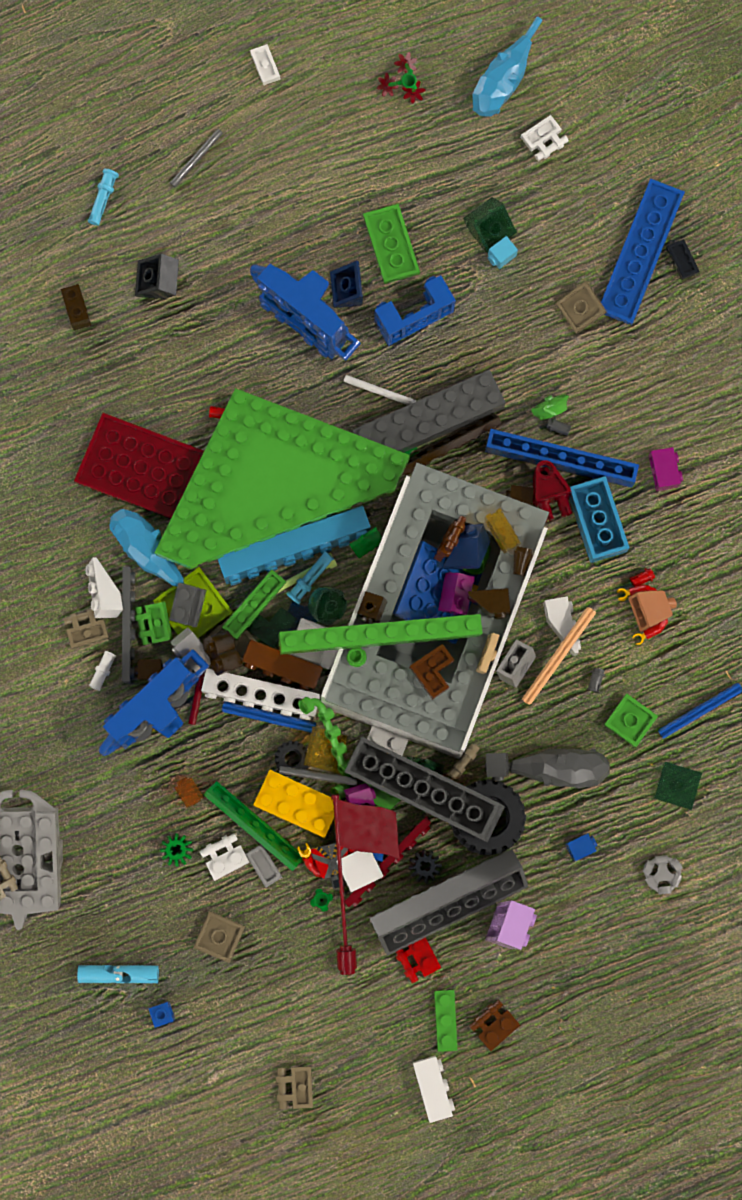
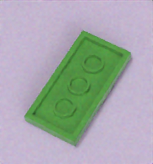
[363,204,420,284]

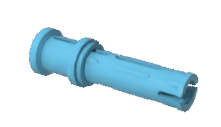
[88,168,119,226]
[286,551,334,604]

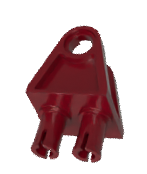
[532,460,573,523]

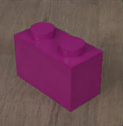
[648,447,683,492]
[438,572,474,615]

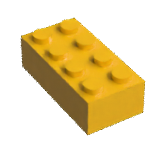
[253,770,334,839]

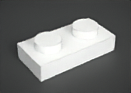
[250,44,280,85]

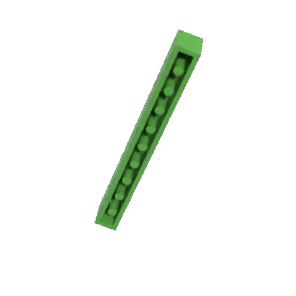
[278,614,483,655]

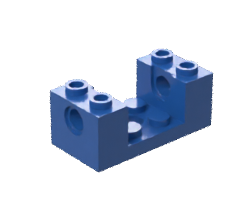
[374,275,456,346]

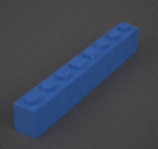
[485,429,639,488]

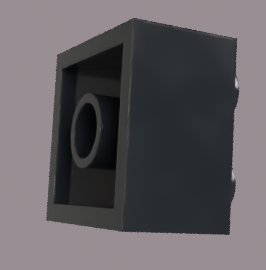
[135,253,179,299]

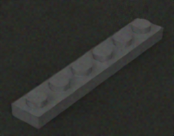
[122,567,136,684]

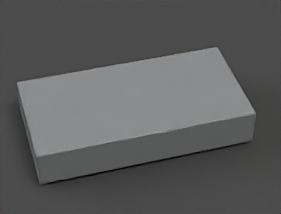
[246,845,283,888]

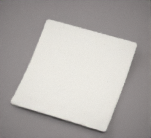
[336,851,383,892]

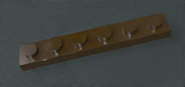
[402,413,502,476]

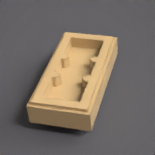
[476,633,500,674]

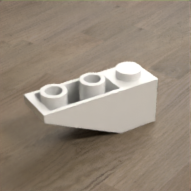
[86,557,123,618]
[543,596,581,656]

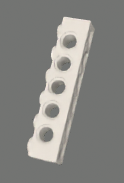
[201,669,320,721]

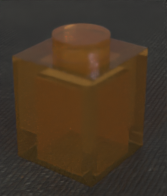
[175,777,205,809]

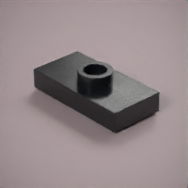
[666,239,700,280]

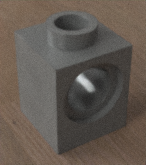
[486,753,509,781]

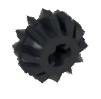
[408,850,442,883]

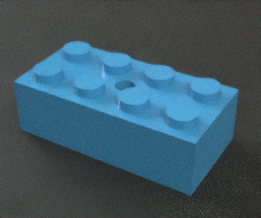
[569,476,629,563]

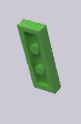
[434,990,458,1052]

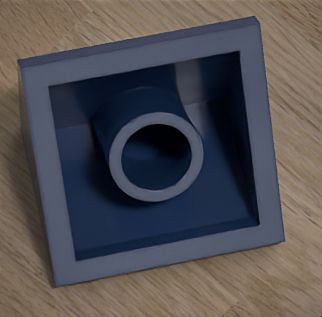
[330,261,363,308]

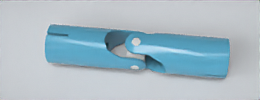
[77,965,159,983]

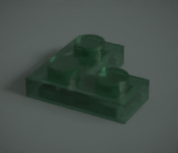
[247,607,297,648]

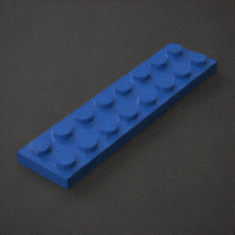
[601,178,685,325]

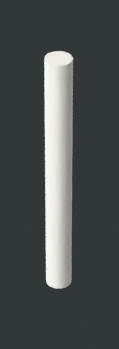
[344,375,417,405]

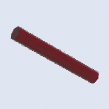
[188,671,206,725]

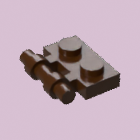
[434,516,466,562]
[469,999,520,1051]

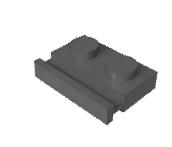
[169,582,207,627]

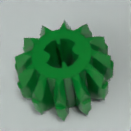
[160,833,194,867]

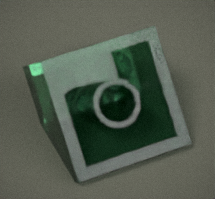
[463,197,517,254]

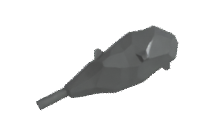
[485,748,610,788]

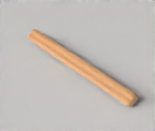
[522,607,596,705]

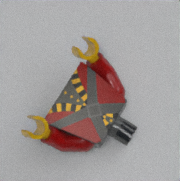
[298,843,356,889]

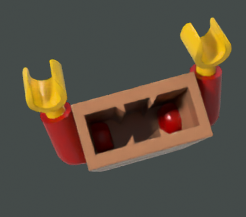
[617,584,677,645]

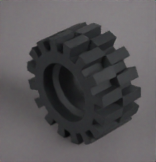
[275,741,310,777]

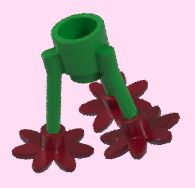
[376,52,426,104]

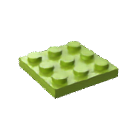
[153,567,233,639]

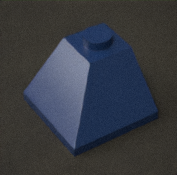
[443,524,491,569]

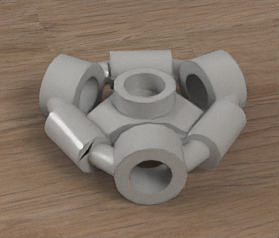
[642,855,683,894]

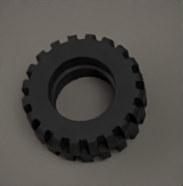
[451,779,526,856]

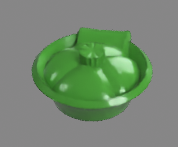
[531,394,569,420]

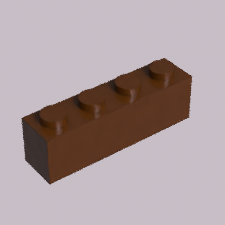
[242,639,323,691]

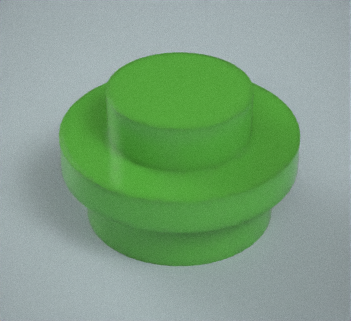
[347,648,367,667]

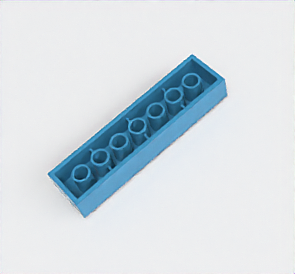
[218,506,371,586]

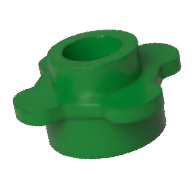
[310,889,333,912]

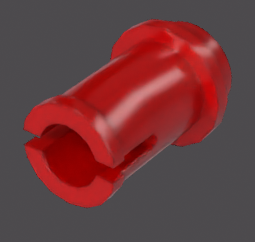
[209,406,225,419]
[629,568,655,587]

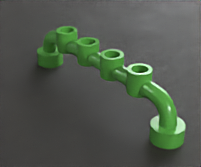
[298,697,351,800]

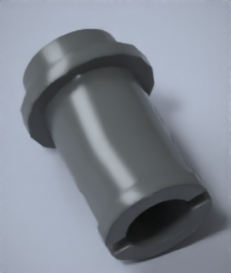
[546,417,571,437]
[587,667,605,693]

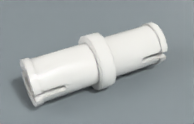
[89,651,116,691]

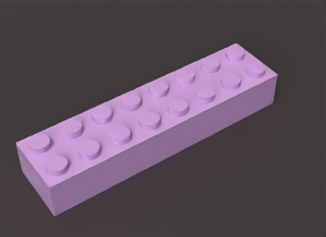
[485,901,537,950]

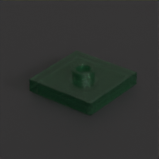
[654,762,702,810]

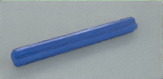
[658,683,742,738]
[222,702,317,733]

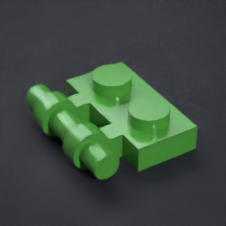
[135,602,173,645]

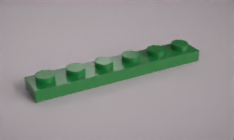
[204,781,303,871]

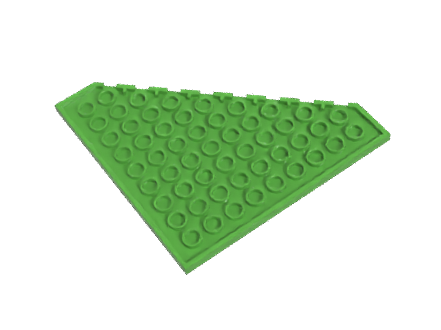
[154,388,410,569]

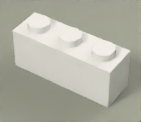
[412,1056,455,1123]

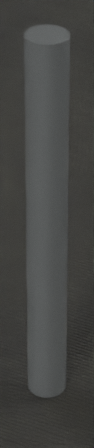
[170,129,223,188]
[279,766,357,786]

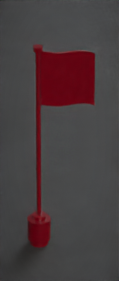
[331,794,399,975]

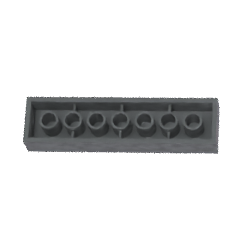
[352,370,506,453]
[345,737,505,842]
[369,849,528,956]

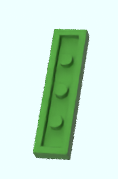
[222,570,286,641]

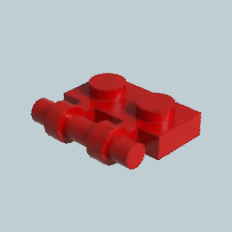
[395,937,441,984]

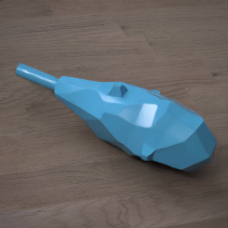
[472,17,542,117]
[110,509,184,587]

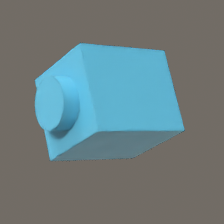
[488,236,518,269]

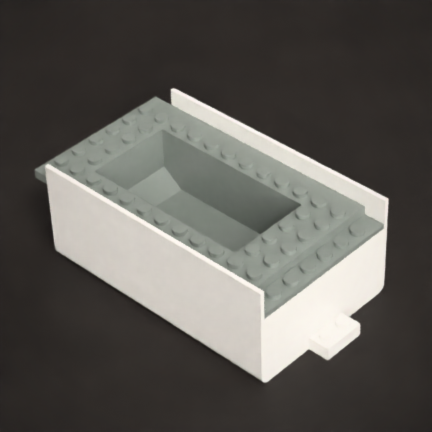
[321,463,549,759]

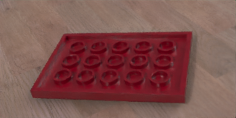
[74,413,204,519]

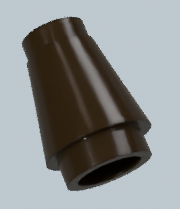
[513,546,533,576]

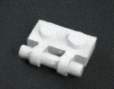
[520,115,569,161]
[200,833,250,881]

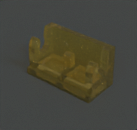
[484,508,521,554]

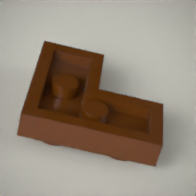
[409,644,454,700]

